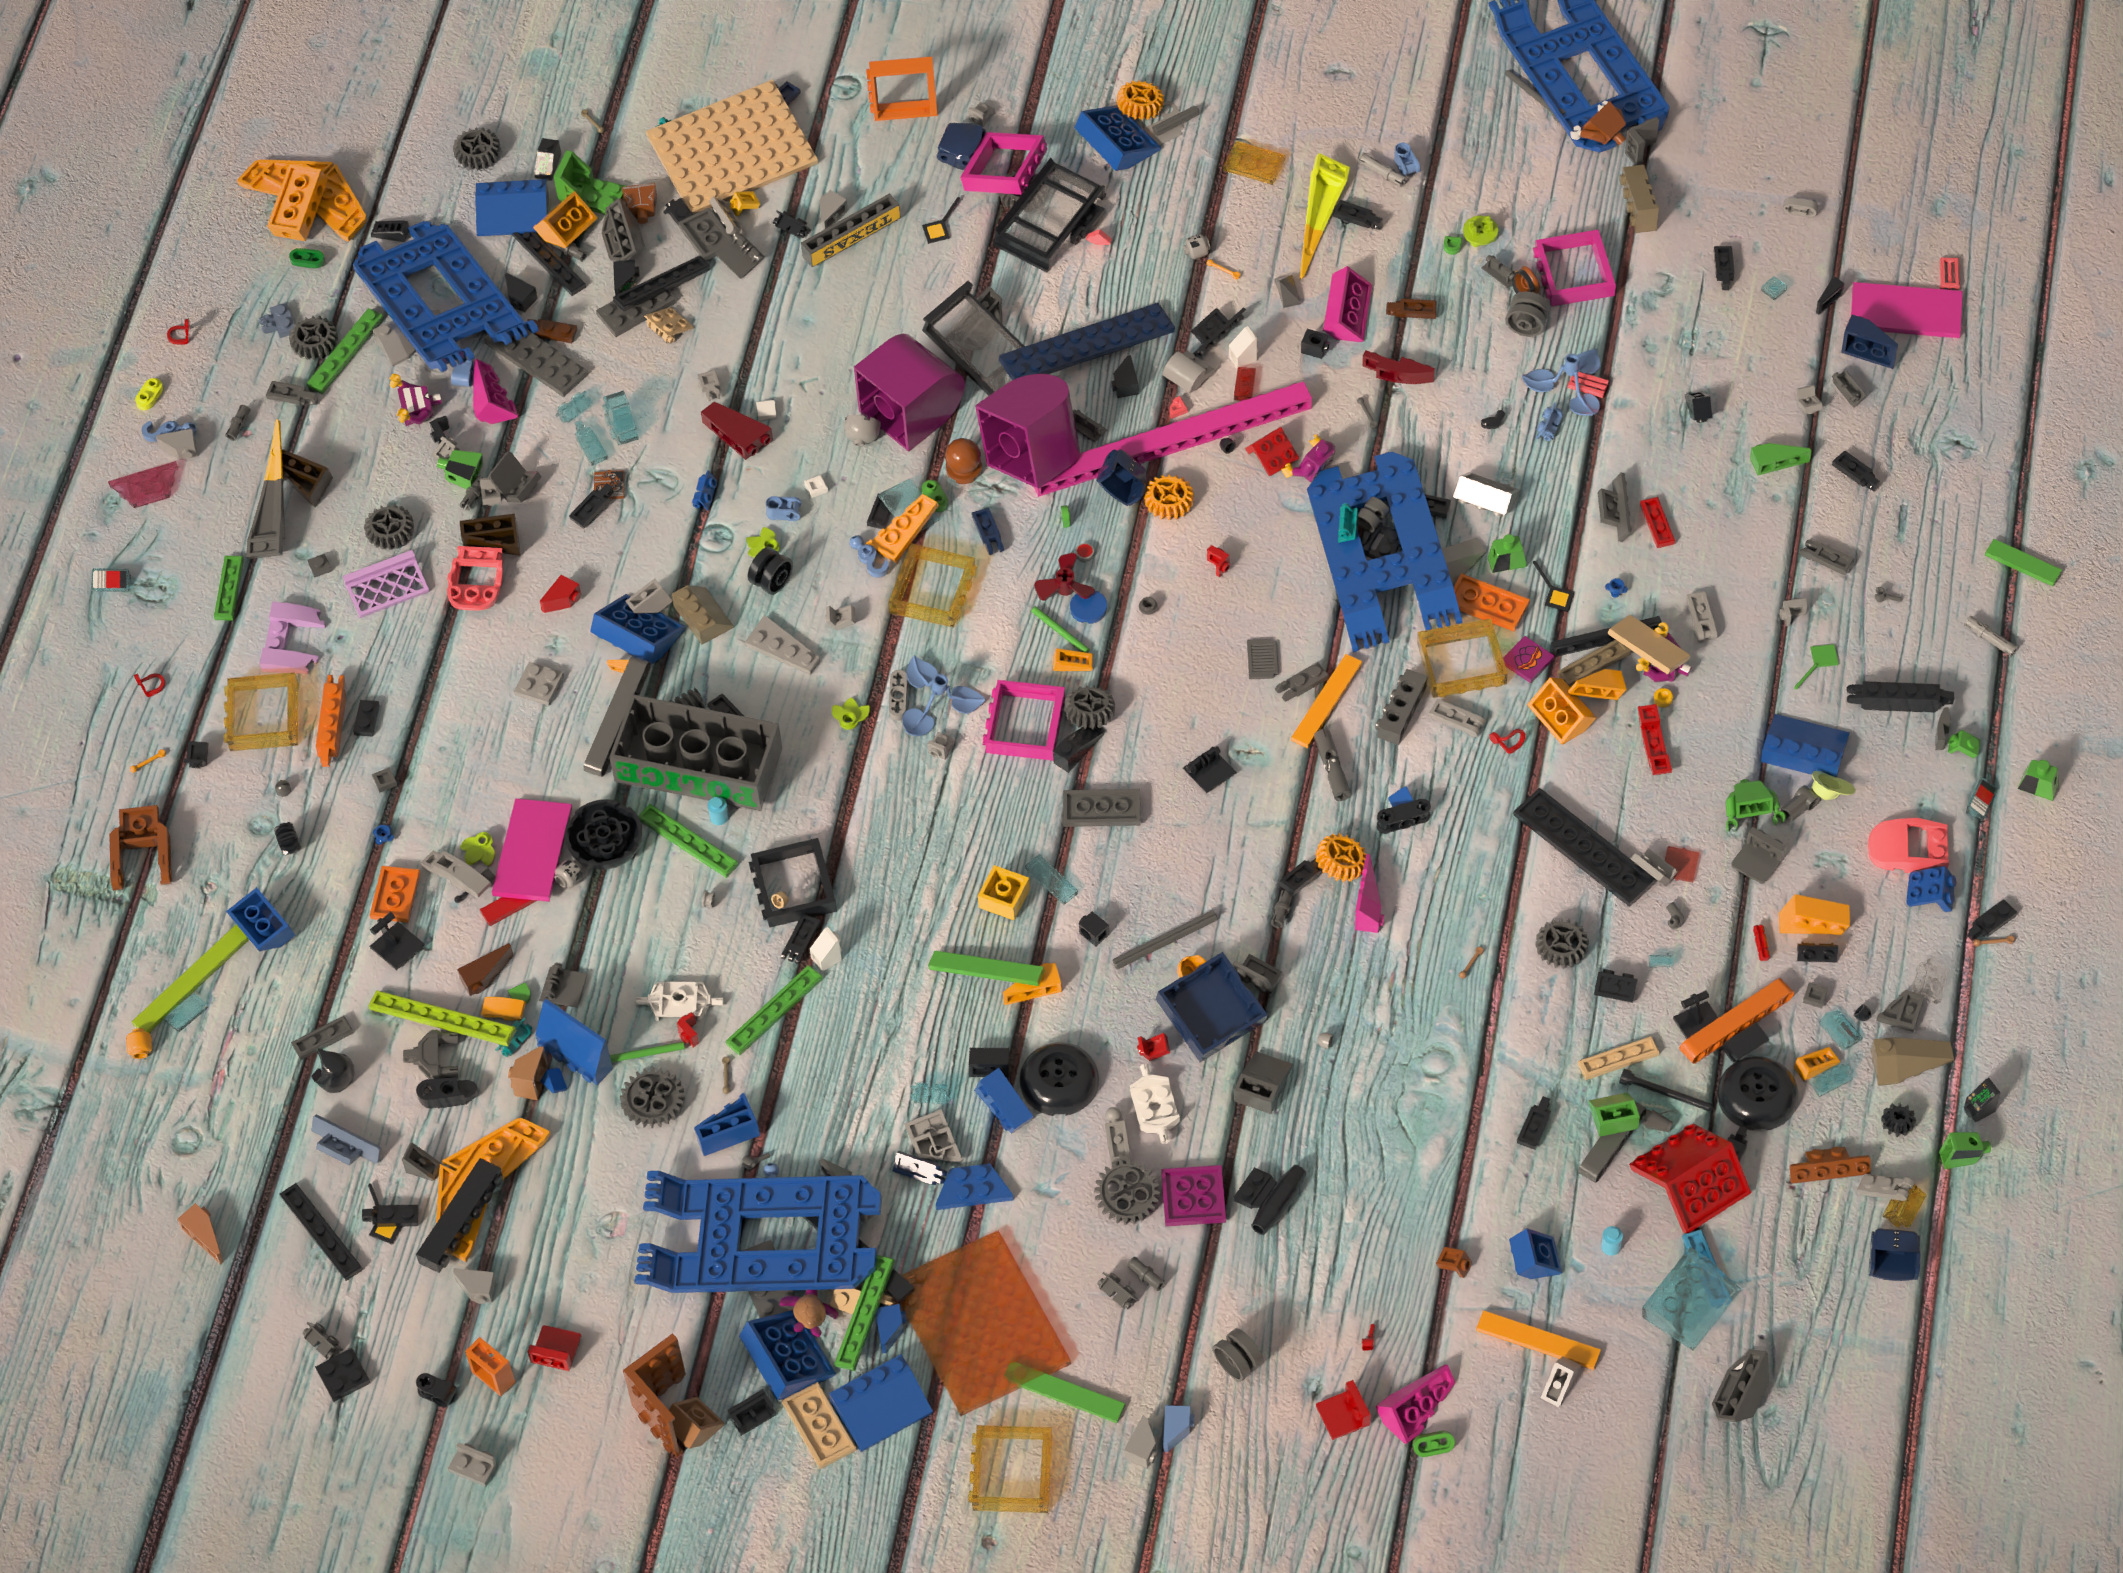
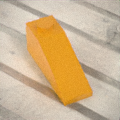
[1568,669,1627,700]
[1003,962,1062,1005]

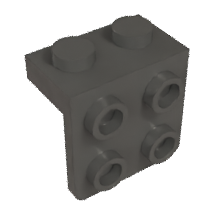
[488,452,542,503]
[1731,827,1786,884]
[1233,954,1283,994]

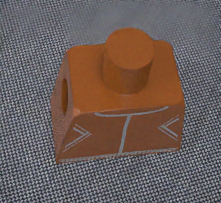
[622,183,657,224]

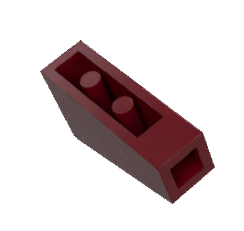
[701,401,773,460]

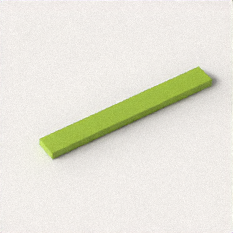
[131,924,249,1033]
[368,990,517,1046]

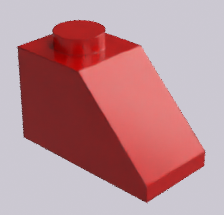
[540,575,581,613]

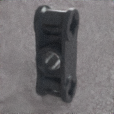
[1377,799,1431,834]

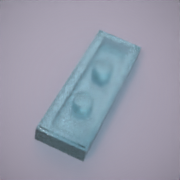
[1025,854,1078,905]

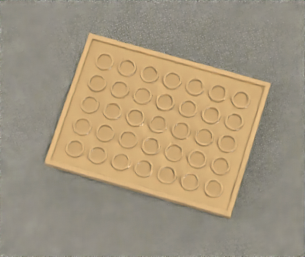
[646,79,818,215]

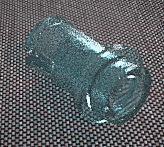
[1649,953,1673,969]

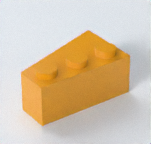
[1779,894,1850,935]

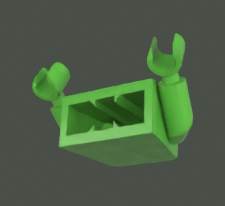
[1725,779,1785,832]

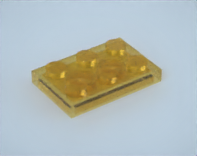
[1223,141,1285,185]

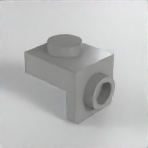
[1796,385,1822,414]
[431,436,460,460]
[480,477,501,506]
[1780,598,1807,626]
[825,605,855,630]

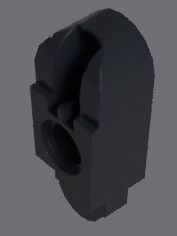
[416,1078,478,1109]

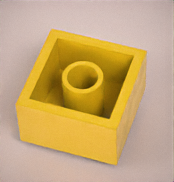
[978,865,1030,920]

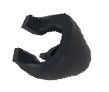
[311,1048,354,1093]

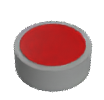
[1075,543,1094,562]

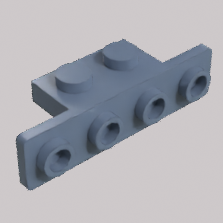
[311,1114,381,1166]

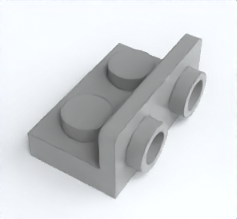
[1631,849,1677,886]
[448,1443,497,1487]

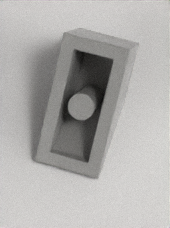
[819,190,848,230]
[156,429,198,460]
[626,578,672,613]
[453,1268,496,1304]
[1541,1356,1581,1407]
[1124,1416,1158,1469]

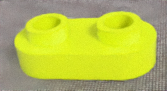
[135,378,163,410]

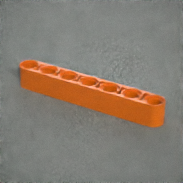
[1679,978,1794,1064]

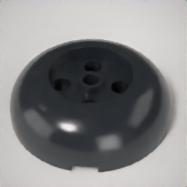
[565,799,642,870]
[1019,1042,1099,1116]
[1717,1056,1798,1131]

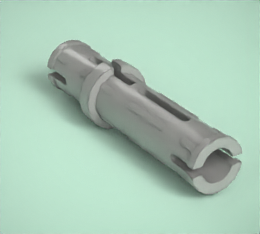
[1358,152,1407,187]
[1964,616,2018,657]

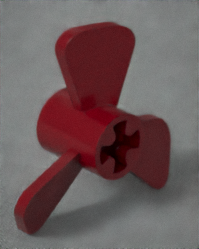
[1034,553,1095,601]

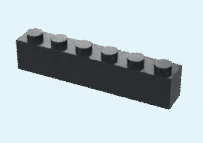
[416,1158,503,1273]

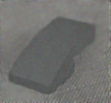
[1935,707,1951,750]

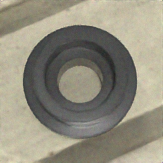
[1139,597,1158,615]

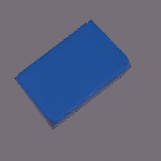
[1388,786,1413,807]
[541,1068,567,1093]

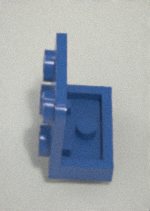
[1906,866,1956,912]

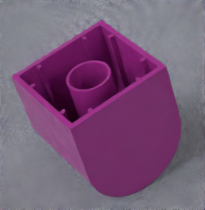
[854,333,965,452]
[975,374,1080,489]

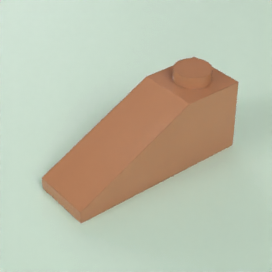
[177,1203,224,1265]

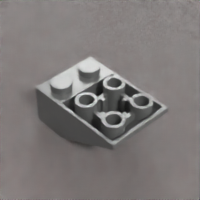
[1234,1051,1293,1114]

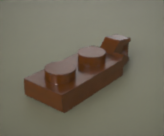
[1386,299,1437,319]
[527,319,577,344]

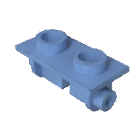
[1536,403,1563,441]

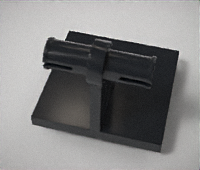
[369,912,425,971]
[1673,990,1718,1039]

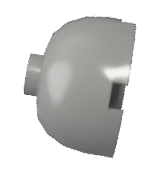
[844,415,881,447]

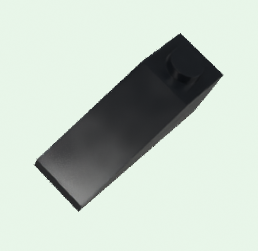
[1053,727,1104,773]

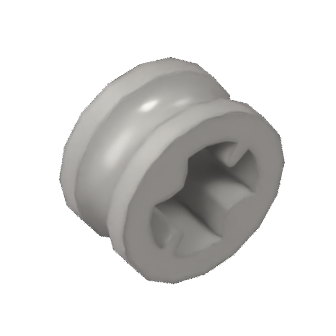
[702,890,715,908]

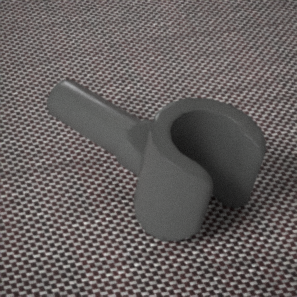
[1875,587,1902,602]
[742,1153,770,1171]

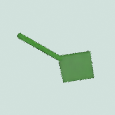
[1794,644,1839,689]

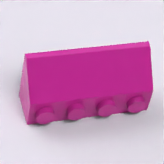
[1323,266,1372,342]

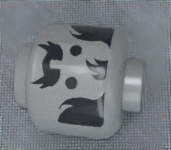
[1183,234,1211,260]
[554,859,583,888]

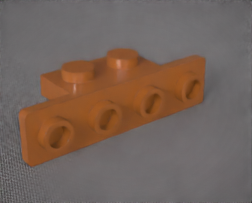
[1789,1147,1871,1184]

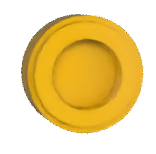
[1653,688,1673,708]

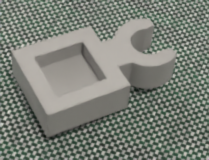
[697,370,720,401]

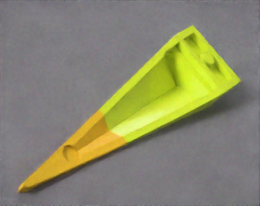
[1300,153,1350,279]

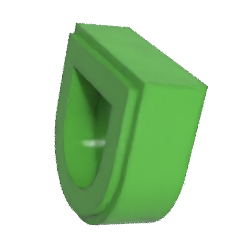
[1444,236,1463,255]
[1061,505,1071,528]
[508,982,531,1004]

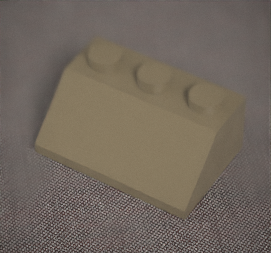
[672,585,734,645]

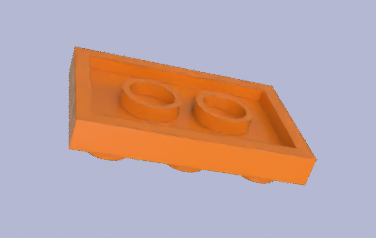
[370,866,420,923]

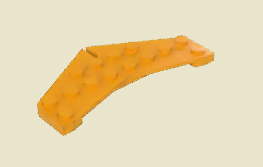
[237,159,367,242]
[436,1118,551,1262]

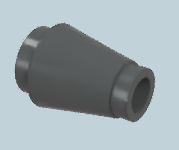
[1642,1109,1673,1133]

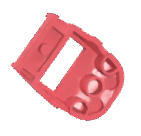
[447,546,503,610]
[1868,818,1949,873]

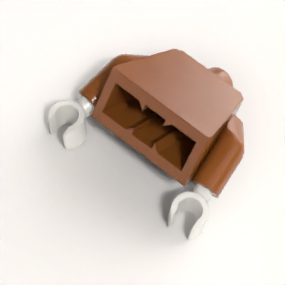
[1570,101,1626,146]

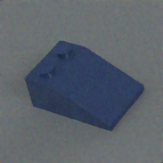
[1841,314,1898,369]

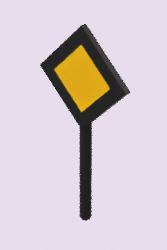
[922,197,960,244]
[1533,561,1574,612]
[368,1183,402,1245]

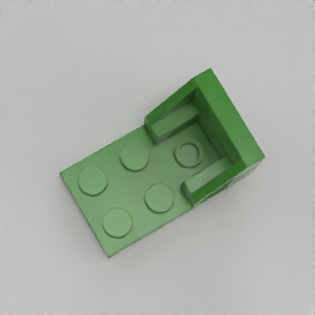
[554,150,626,214]

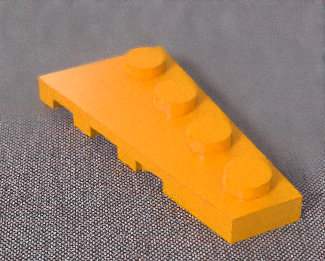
[865,494,939,563]

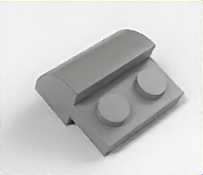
[1162,351,1215,393]

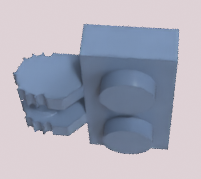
[258,303,294,338]

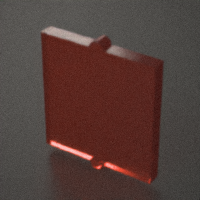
[1665,846,1700,883]

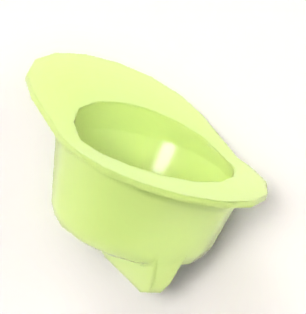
[1811,771,1856,800]

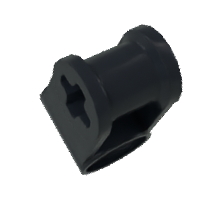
[416,1373,457,1408]

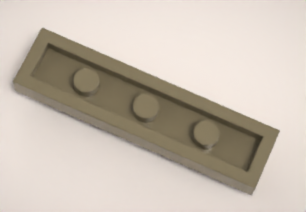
[1557,640,1631,687]

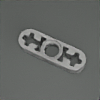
[889,670,908,721]

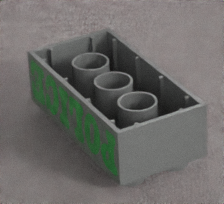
[610,694,782,811]

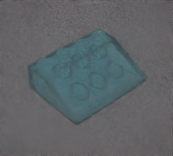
[1642,1247,1741,1350]

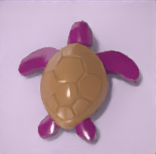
[780,1290,839,1337]

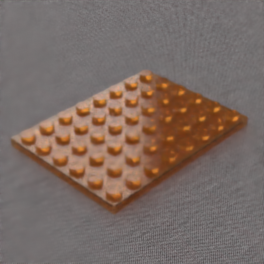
[900,1230,1071,1416]

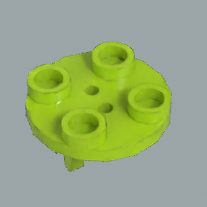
[1463,215,1499,247]

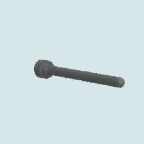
[1505,70,1566,123]

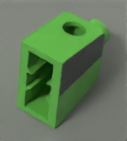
[437,450,483,489]
[1488,534,1527,573]
[2017,760,2059,801]
[1939,1132,1991,1169]

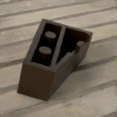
[282,449,333,507]
[459,513,521,556]

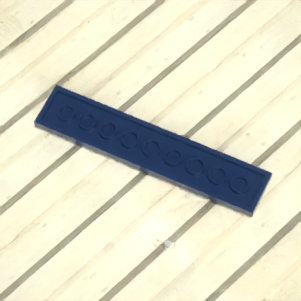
[998,303,1175,380]

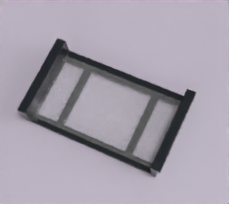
[993,157,1106,273]
[922,281,1025,396]

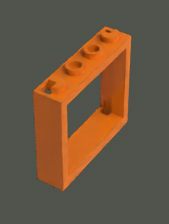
[866,57,937,121]

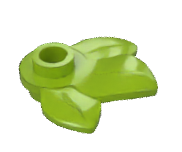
[746,527,780,558]
[832,697,870,730]
[460,832,495,867]

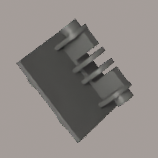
[715,232,765,279]
[539,962,588,1008]

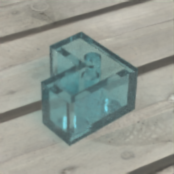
[602,390,639,446]

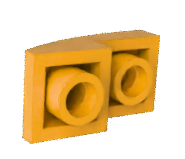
[481,997,526,1021]

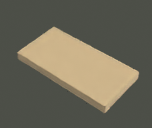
[1608,615,1690,674]
[781,1382,857,1469]

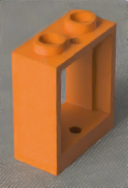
[465,1337,515,1396]

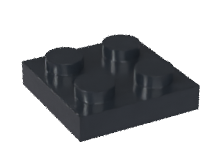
[315,1348,370,1402]

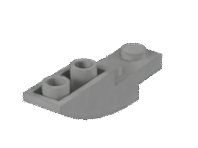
[420,850,491,897]

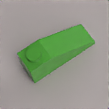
[1750,443,1811,476]

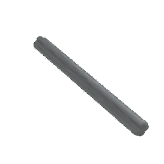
[1113,910,1217,969]

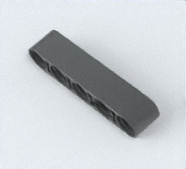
[1578,1102,1647,1183]

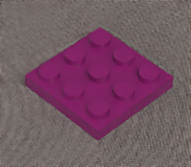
[1161,1165,1226,1227]

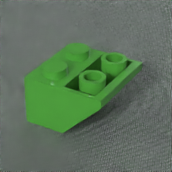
[1588,1092,1640,1137]

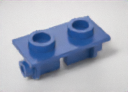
[692,470,717,511]

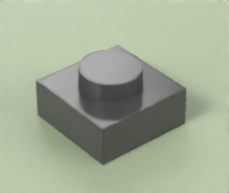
[307,554,332,578]
[372,767,397,793]
[1803,983,1828,1008]

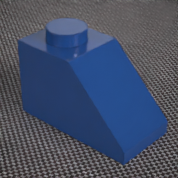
[876,1304,906,1354]

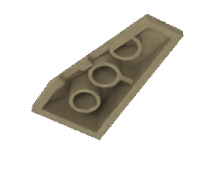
[1871,1037,1954,1086]

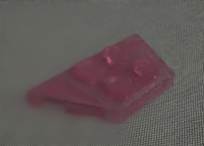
[108,461,178,508]

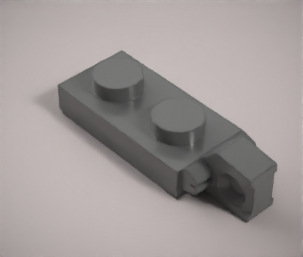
[266,381,318,405]

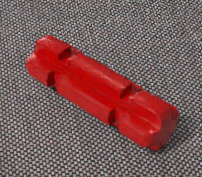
[1753,925,1770,961]

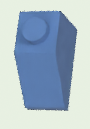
[1163,1405,1194,1452]

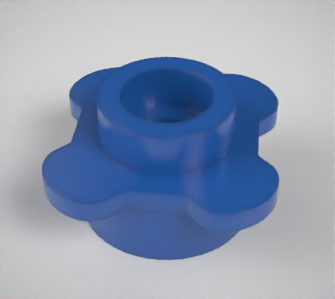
[1605,578,1628,598]
[373,825,394,845]

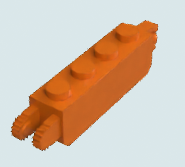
[316,675,346,767]

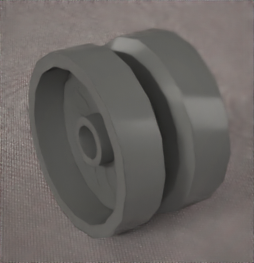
[1505,291,1550,337]
[1212,1328,1264,1382]

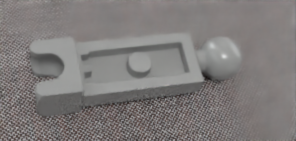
[1105,1107,1132,1175]

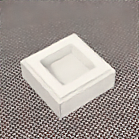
[756,400,777,420]
[804,475,828,498]

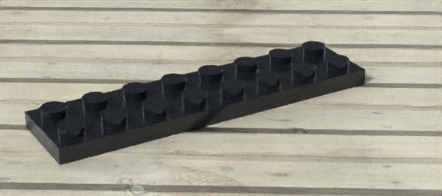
[1513,788,1656,907]

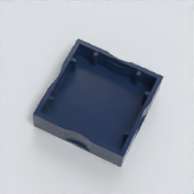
[1155,952,1267,1062]

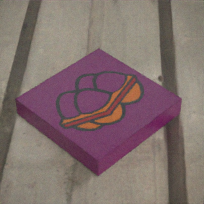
[1501,636,1554,683]

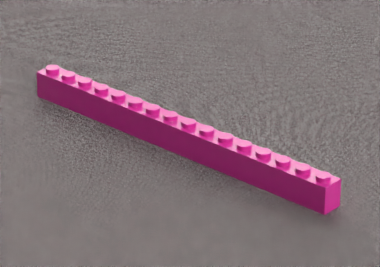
[1034,381,1312,497]

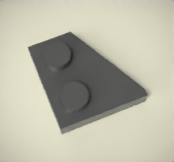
[1876,990,1925,1032]

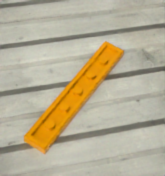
[1291,654,1362,748]
[1476,1310,1601,1370]

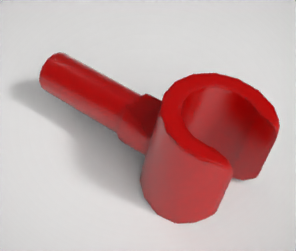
[1362,1324,1376,1351]

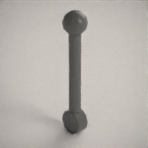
[1357,397,1378,429]

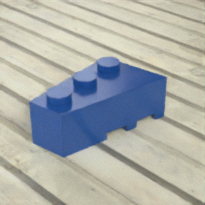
[694,1093,760,1156]

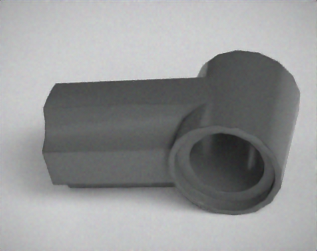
[1781,785,1820,821]

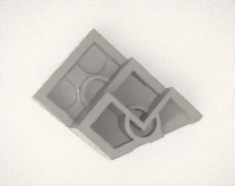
[904,1109,963,1162]

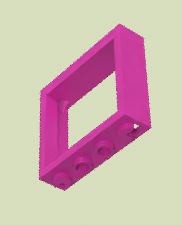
[960,132,1047,195]
[1533,229,1616,307]
[983,680,1066,761]

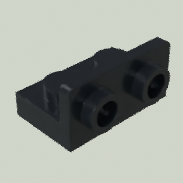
[1594,969,1638,1003]

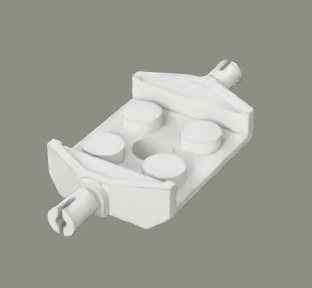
[635,982,724,1021]
[1130,1064,1180,1144]

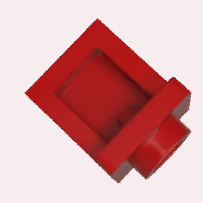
[1207,545,1231,578]
[677,1012,699,1048]
[1137,1033,1170,1061]

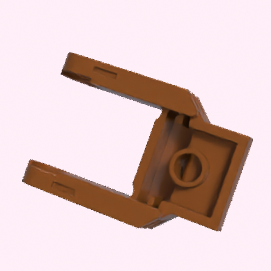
[109,805,172,891]

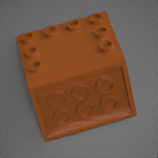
[623,1333,686,1457]

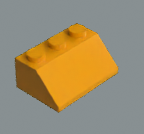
[533,191,598,248]
[1527,677,1596,744]

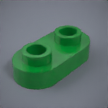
[289,248,325,269]

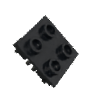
[1183,746,1237,793]

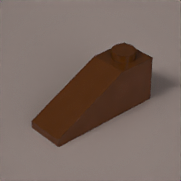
[457,943,514,996]

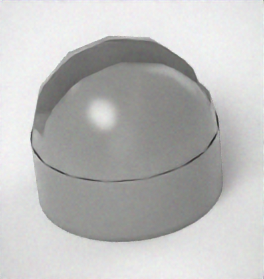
[1317,1033,1333,1049]

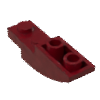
[1362,350,1435,384]

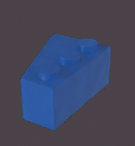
[974,1068,1034,1134]

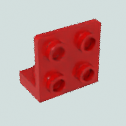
[1245,427,1299,476]
[527,1325,582,1371]
[1316,1380,1371,1440]

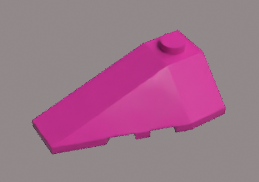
[473,359,518,424]
[1355,854,1384,933]
[1376,1364,1455,1444]

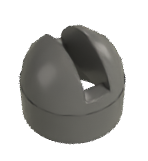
[275,780,291,797]

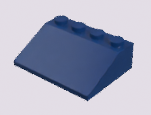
[1074,105,1162,171]
[475,179,549,236]
[590,594,686,664]
[1761,714,1850,777]
[535,999,613,1086]
[739,1310,836,1401]
[829,1354,933,1452]

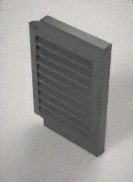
[1247,639,1279,679]

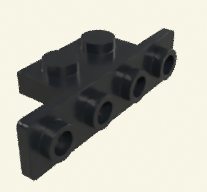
[1191,307,1246,356]

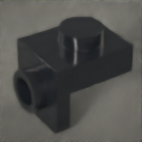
[663,198,693,226]
[429,416,450,445]
[184,741,209,769]

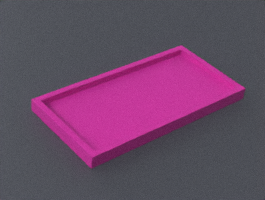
[1851,282,1962,338]
[492,798,572,902]

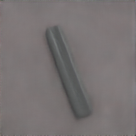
[1152,106,1199,136]

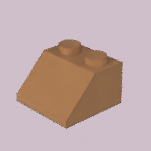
[508,1046,549,1100]
[669,1397,725,1449]

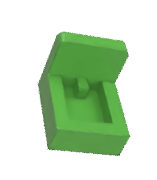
[1948,730,1981,758]

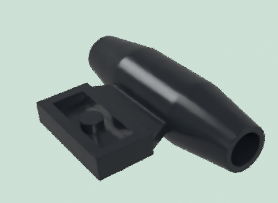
[1234,1165,1306,1235]

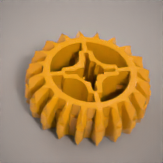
[1117,80,1164,121]
[1144,473,1194,520]
[1315,833,1366,883]

